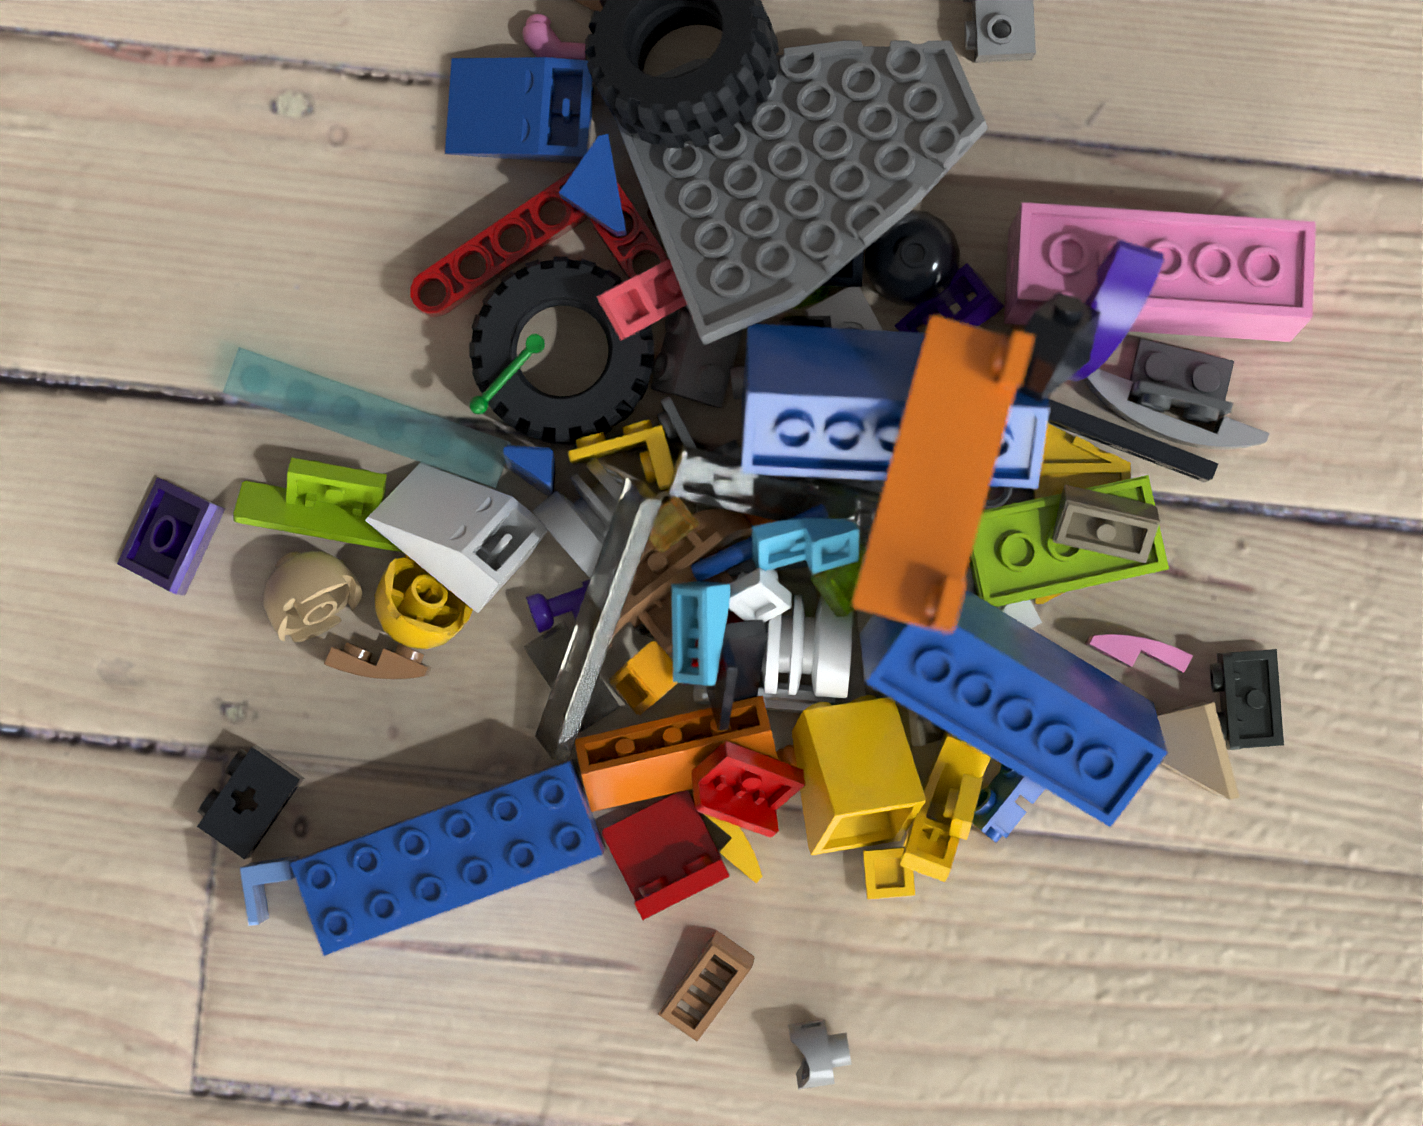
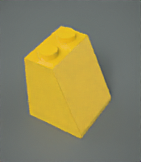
[792,695,926,855]

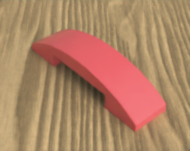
[597,259,687,340]

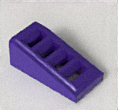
[894,263,1005,332]

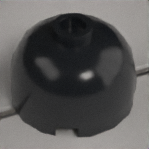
[864,210,961,307]

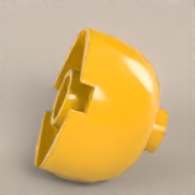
[374,555,473,649]

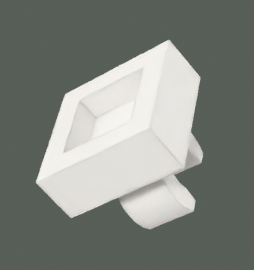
[729,568,791,622]

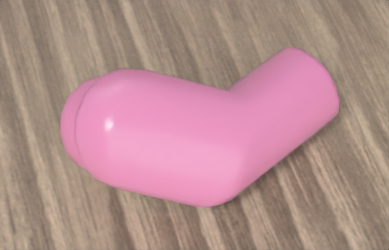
[522,14,586,60]

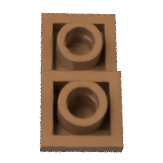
[324,642,431,679]

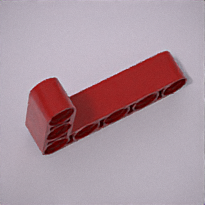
[410,168,668,317]

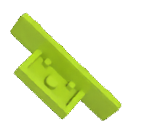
[233,457,404,553]

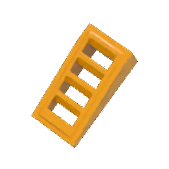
[608,641,678,715]

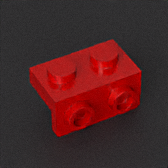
[691,741,805,838]

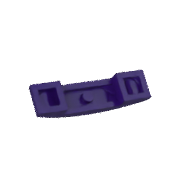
[1068,239,1164,382]

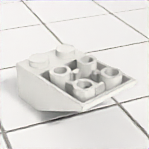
[366,462,548,613]

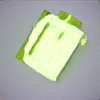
[810,542,866,617]

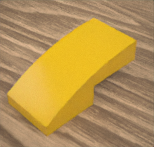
[704,814,763,884]

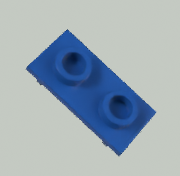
[972,764,1045,843]

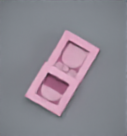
[1085,634,1193,673]

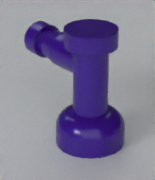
[526,579,598,647]

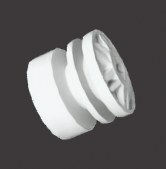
[761,595,853,698]

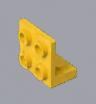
[568,420,679,491]

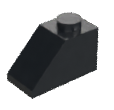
[1016,292,1101,402]

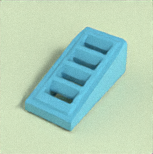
[672,581,730,686]

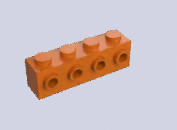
[574,695,778,812]

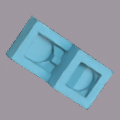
[752,518,859,574]

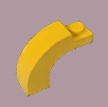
[900,730,991,882]

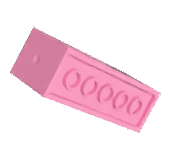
[1004,202,1316,342]

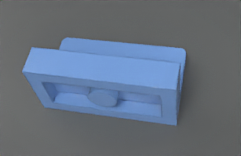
[240,855,299,926]

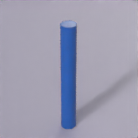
[691,504,830,581]

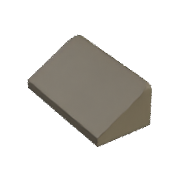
[1052,485,1160,563]

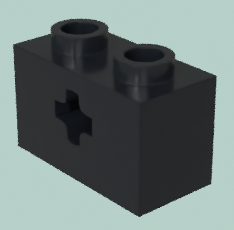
[197,745,304,860]

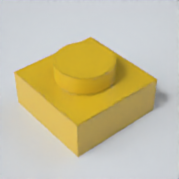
[943,774,983,840]
[862,847,915,900]

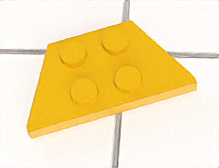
[1033,422,1131,604]

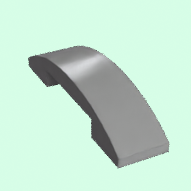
[1083,369,1270,449]

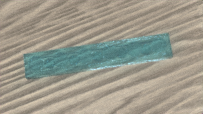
[223,347,512,489]

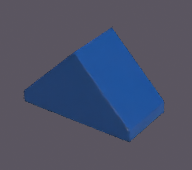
[559,134,626,237]

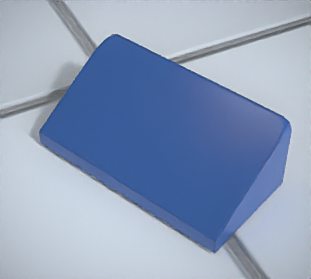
[503,445,556,497]

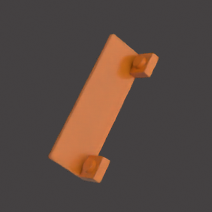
[852,316,1034,634]

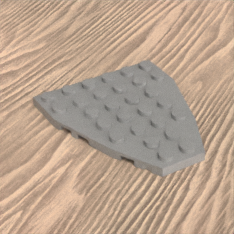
[614,41,988,345]

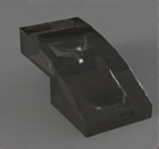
[524,620,620,733]

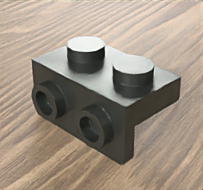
[1210,649,1284,750]

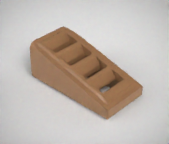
[658,931,755,1042]

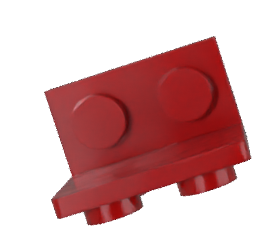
[602,790,730,920]

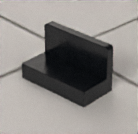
[706,620,767,731]

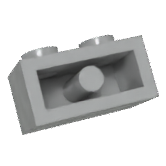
[963,0,1036,63]

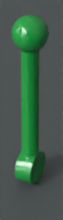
[469,334,545,415]

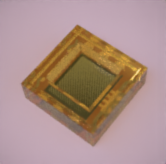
[638,495,700,553]

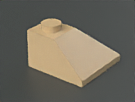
[1157,701,1240,800]

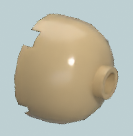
[263,551,363,642]

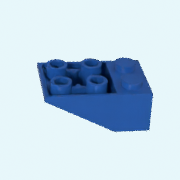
[445,57,594,164]

